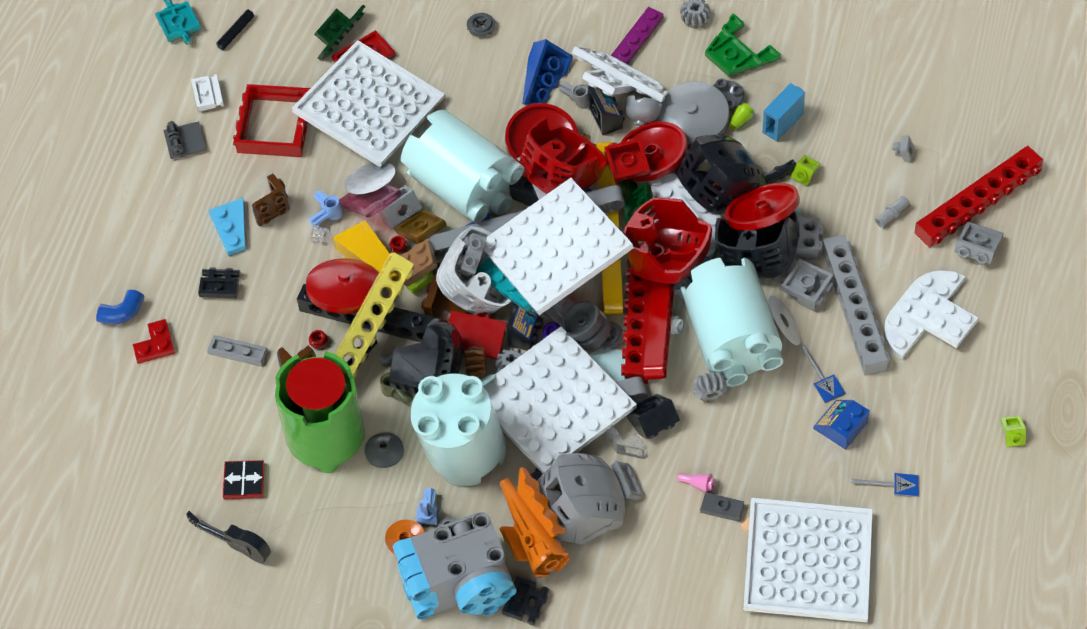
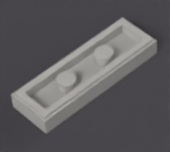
[207,335,268,367]

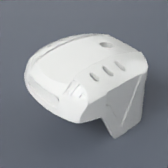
[436,226,511,315]

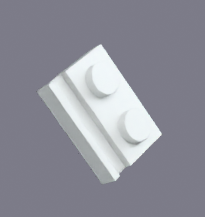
[191,74,224,112]

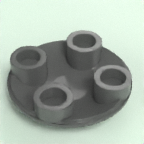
[713,78,744,111]

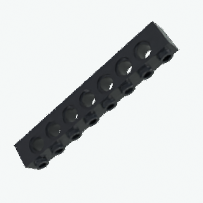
[297,284,447,343]

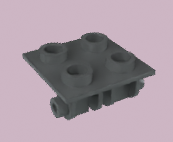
[163,121,206,159]

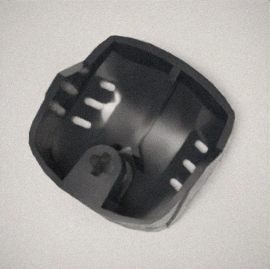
[676,135,766,214]
[715,211,800,279]
[389,318,463,394]

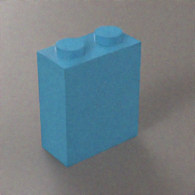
[762,83,805,142]

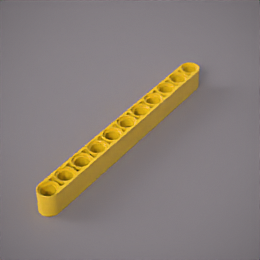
[596,142,623,314]

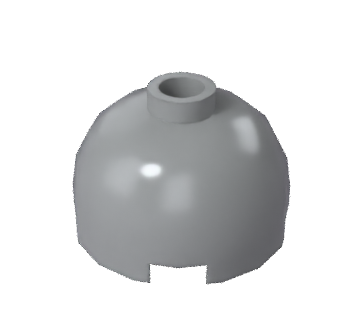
[625,96,663,126]

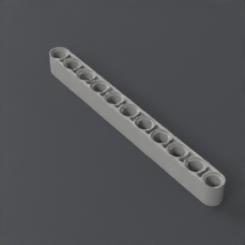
[427,185,625,260]

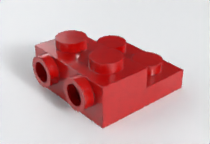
[604,138,650,182]

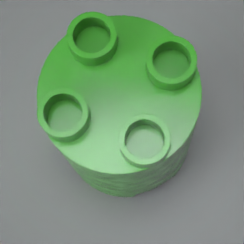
[275,351,365,473]

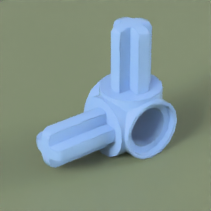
[309,191,343,227]
[417,488,439,525]

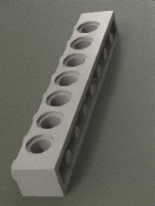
[822,234,890,375]

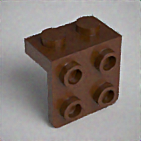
[252,173,290,226]
[421,276,467,322]

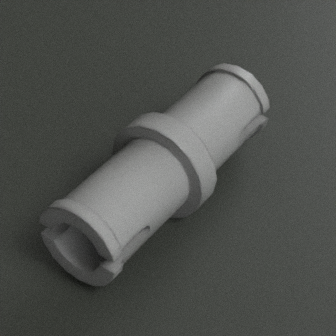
[875,196,910,228]

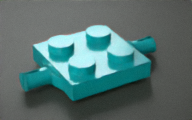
[155,0,201,45]

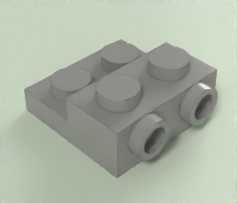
[954,221,1004,265]
[456,233,487,279]
[781,259,834,310]

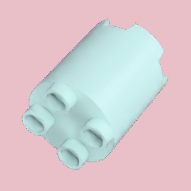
[401,110,524,223]
[681,258,783,387]
[411,374,506,486]

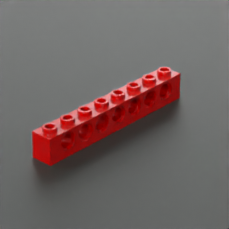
[914,145,1043,248]
[621,244,652,384]

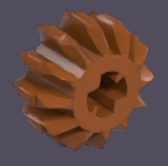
[464,346,487,379]

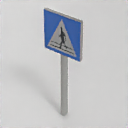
[802,345,845,403]
[850,473,919,497]

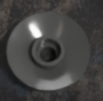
[365,432,404,468]

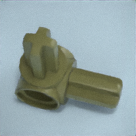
[380,372,413,404]

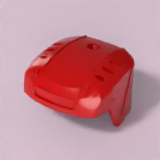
[519,117,608,194]
[623,197,712,284]

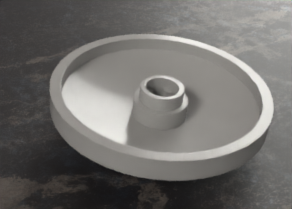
[656,82,729,148]

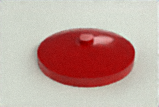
[505,103,578,163]
[620,122,688,181]
[725,183,800,230]
[306,258,383,314]

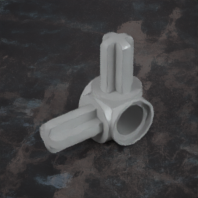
[559,82,590,108]

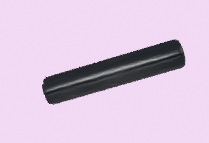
[216,9,254,50]

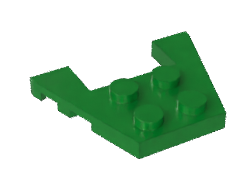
[705,13,781,77]

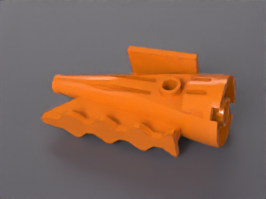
[499,467,570,578]

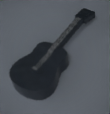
[186,511,271,564]

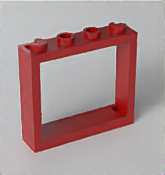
[233,84,311,157]

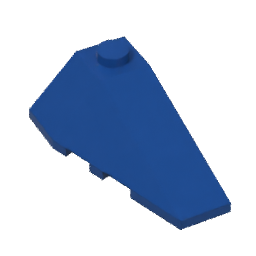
[522,39,573,106]

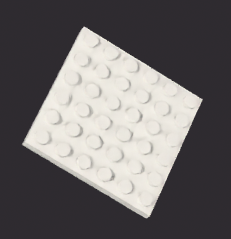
[292,40,445,167]
[483,178,634,315]
[483,327,637,474]
[743,498,872,622]

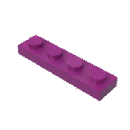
[611,7,664,64]

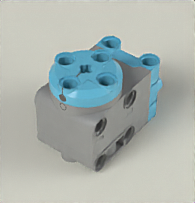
[392,512,517,619]

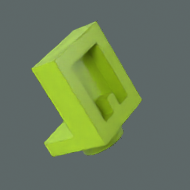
[791,154,821,185]
[1001,415,1026,447]

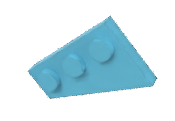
[208,198,246,256]

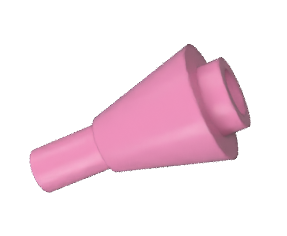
[678,473,715,493]

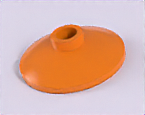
[385,519,424,554]

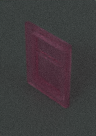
[339,184,402,218]

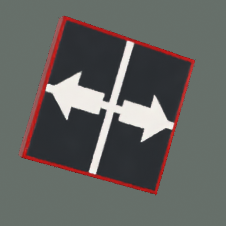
[223,460,265,499]

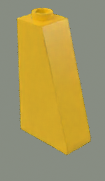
[333,220,398,281]

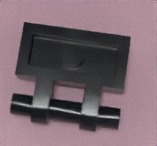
[198,267,241,298]
[502,576,550,625]

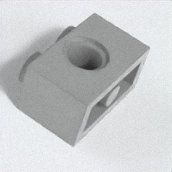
[375,186,422,229]

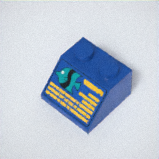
[813,400,870,450]

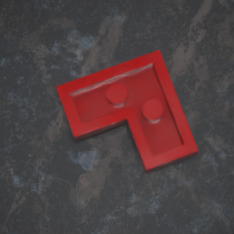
[132,319,175,364]

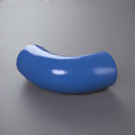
[96,290,145,324]

